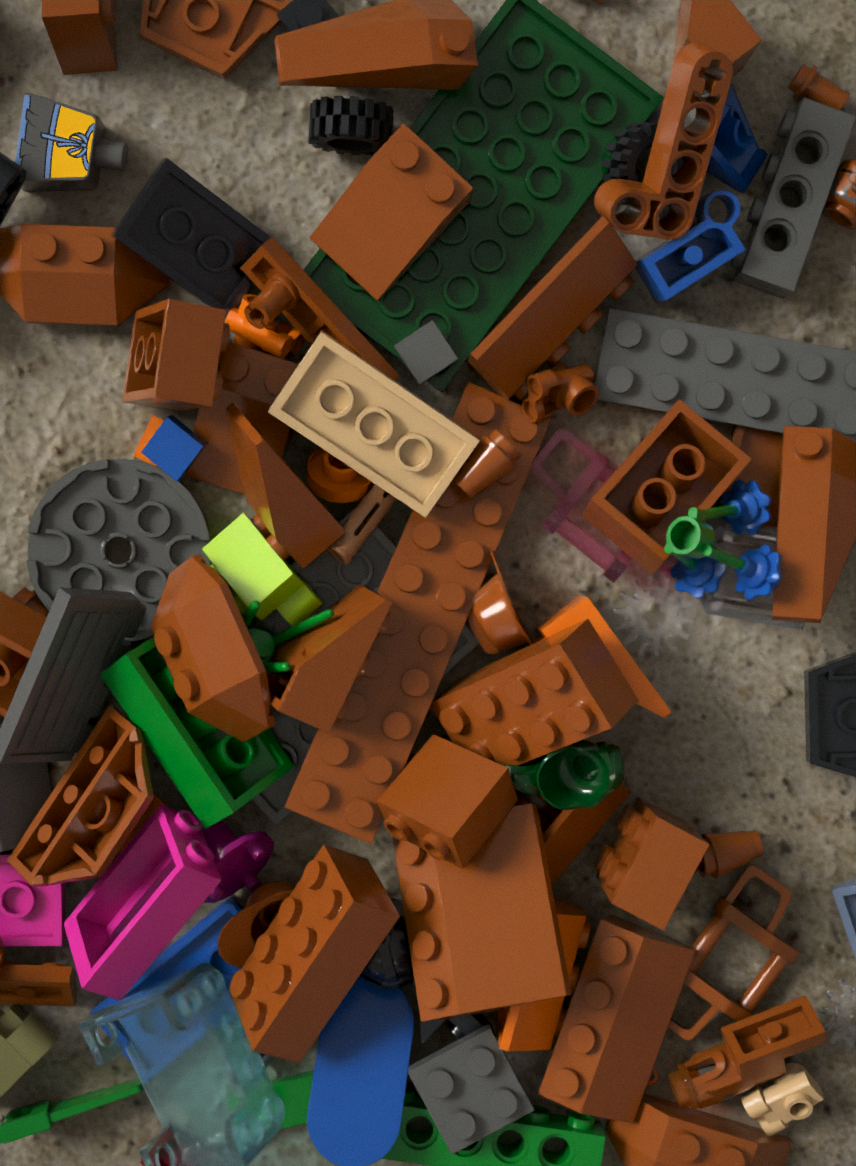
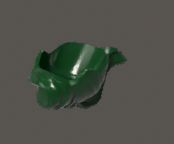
[505,740,624,810]

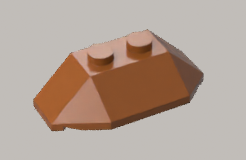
[0,224,169,327]
[150,554,275,742]
[7,705,154,887]
[605,1093,792,1166]

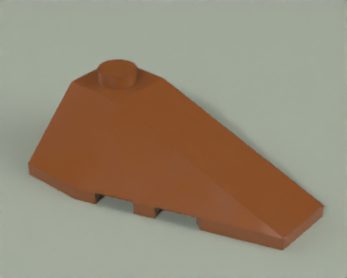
[274,0,478,90]

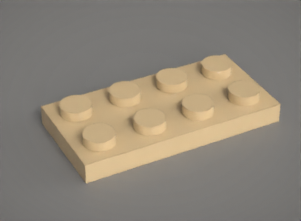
[268,331,480,518]

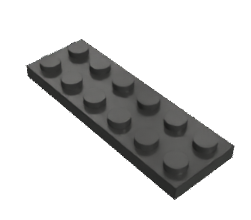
[595,308,856,442]

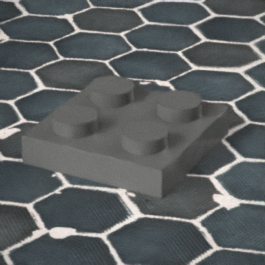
[408,1023,534,1154]

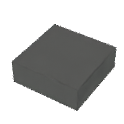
[394,320,458,386]

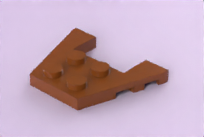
[139,0,293,80]

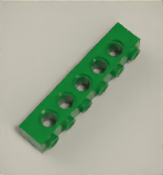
[381,1086,606,1166]

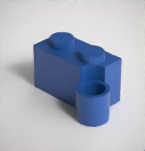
[635,190,746,302]

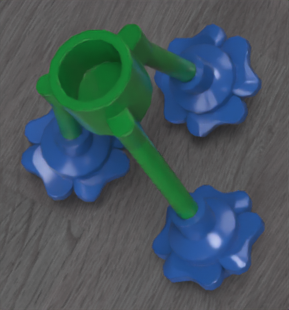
[664,480,782,601]

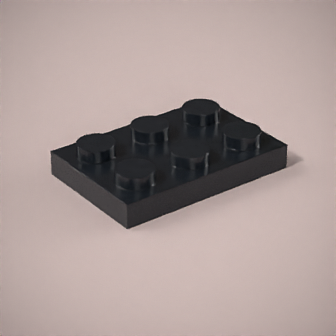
[110,158,271,319]

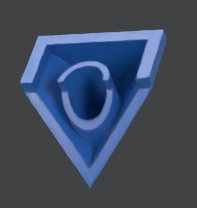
[707,82,768,193]

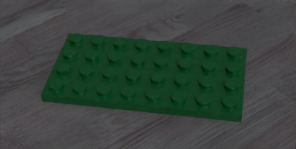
[303,0,664,393]

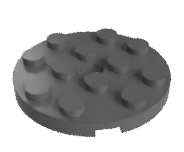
[26,459,212,642]

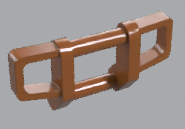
[668,865,801,1040]

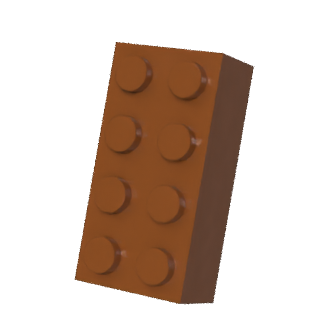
[430,619,639,766]
[228,844,400,1063]

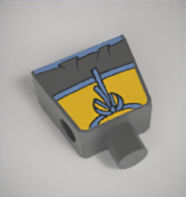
[15,92,128,192]

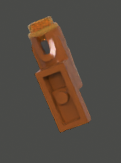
[667,995,827,1110]

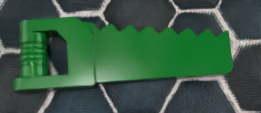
[0,1077,144,1144]

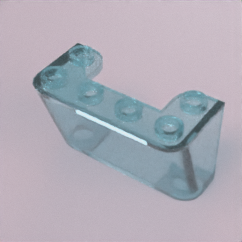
[78,962,285,1166]

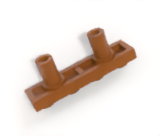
[240,237,400,380]

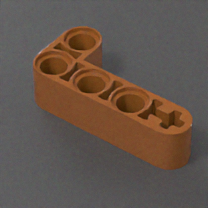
[594,42,733,239]

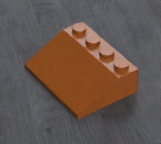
[392,803,571,1022]

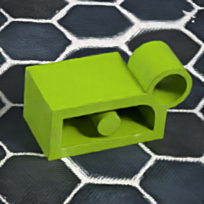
[202,512,323,626]

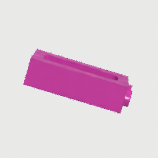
[64,804,221,1001]

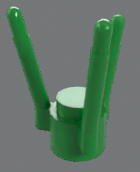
[242,600,334,673]

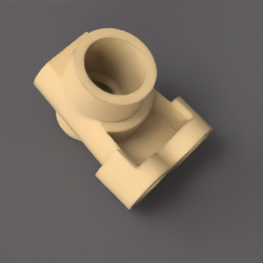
[741,1063,824,1137]

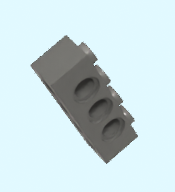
[731,98,856,299]

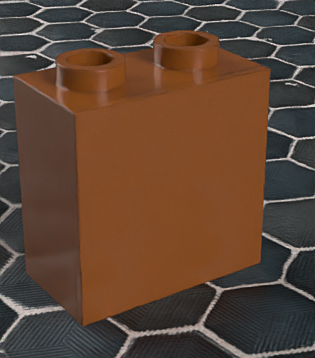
[377,734,518,869]

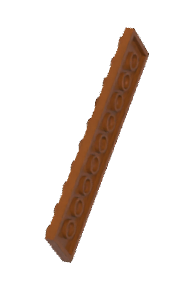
[284,382,552,844]

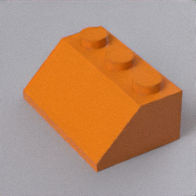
[495,899,591,1052]

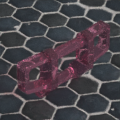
[531,428,678,583]

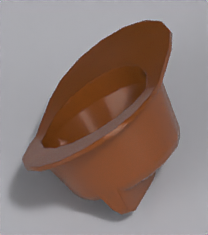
[467,550,535,654]
[217,881,296,967]

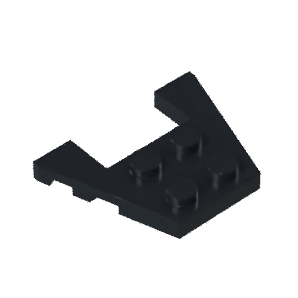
[804,652,856,777]

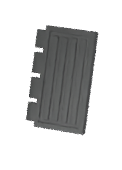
[0,587,147,764]

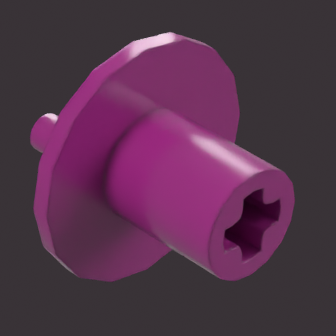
[201,820,274,903]

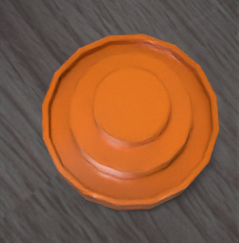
[306,448,373,503]

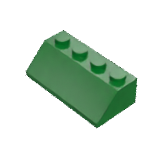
[100,637,295,829]

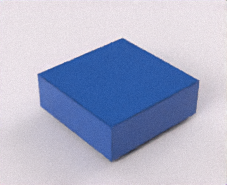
[141,415,208,481]

